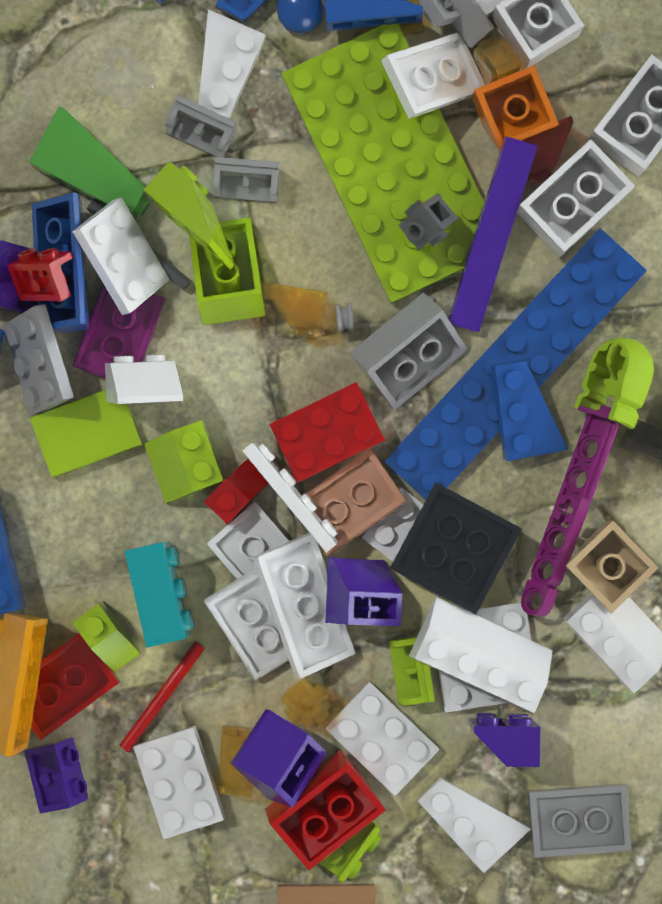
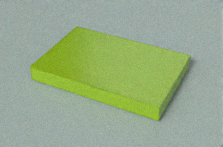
[30,390,143,478]

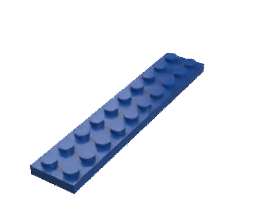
[384,228,647,500]

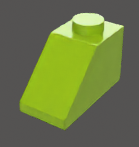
[72,601,141,673]

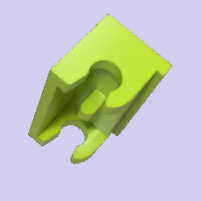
[388,636,435,706]

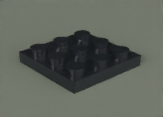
[389,482,522,615]

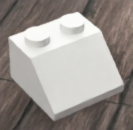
[105,355,183,404]

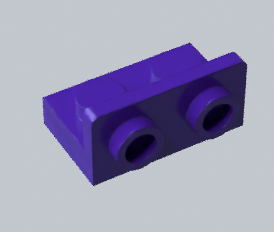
[24,737,88,813]

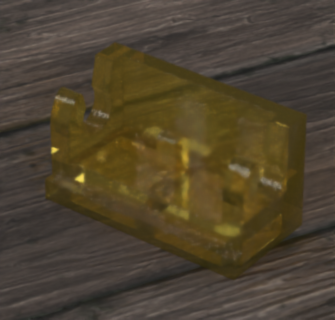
[217,725,253,797]

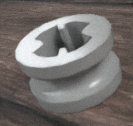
[335,303,354,333]

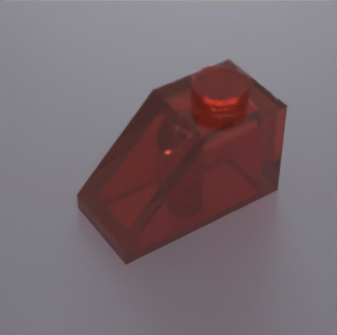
[523,116,574,183]

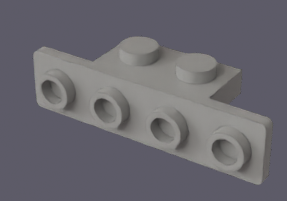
[418,0,494,48]

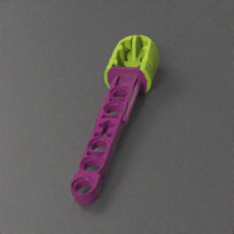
[521,338,654,617]

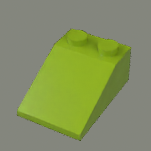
[143,161,235,270]
[189,217,266,325]

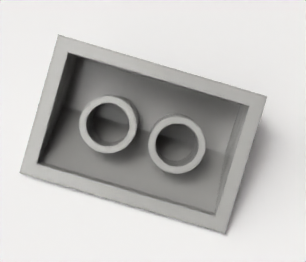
[349,292,468,410]

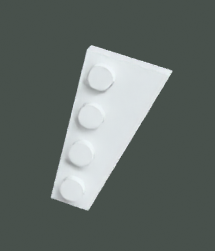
[242,441,338,553]

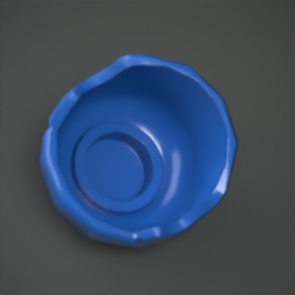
[277,0,324,35]

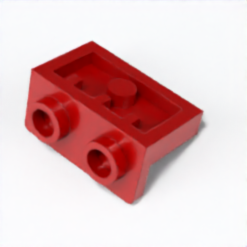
[7,248,73,301]

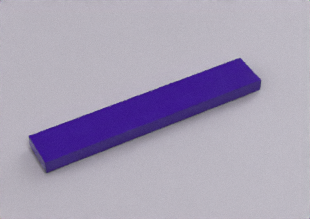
[448,136,538,332]

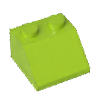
[144,420,225,504]

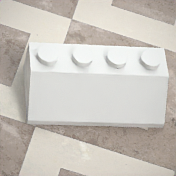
[409,597,553,713]

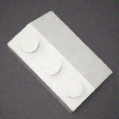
[562,592,662,693]

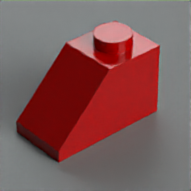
[204,458,269,524]

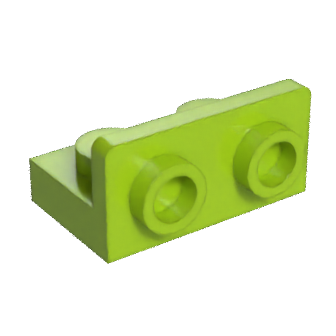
[320,820,382,883]

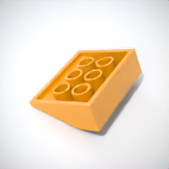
[0,613,49,757]

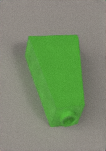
[29,106,150,220]

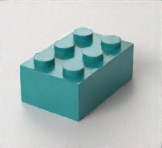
[124,541,194,648]

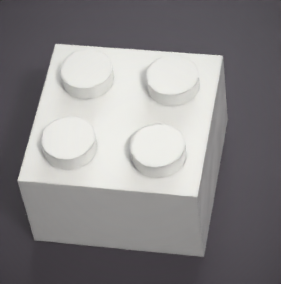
[491,0,584,68]

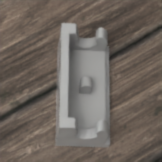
[165,95,238,157]
[213,157,280,203]

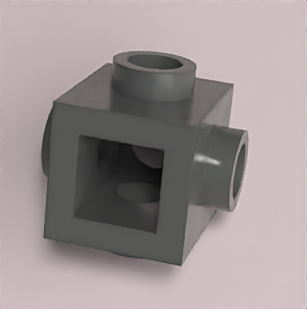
[398,193,458,251]

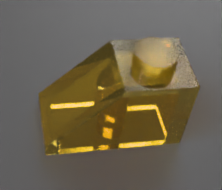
[472,37,523,85]
[263,282,328,338]

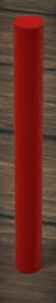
[119,641,205,753]

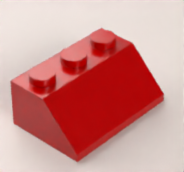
[265,749,386,871]

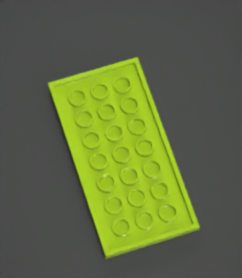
[281,24,506,304]

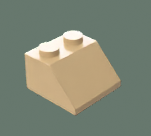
[565,521,658,613]

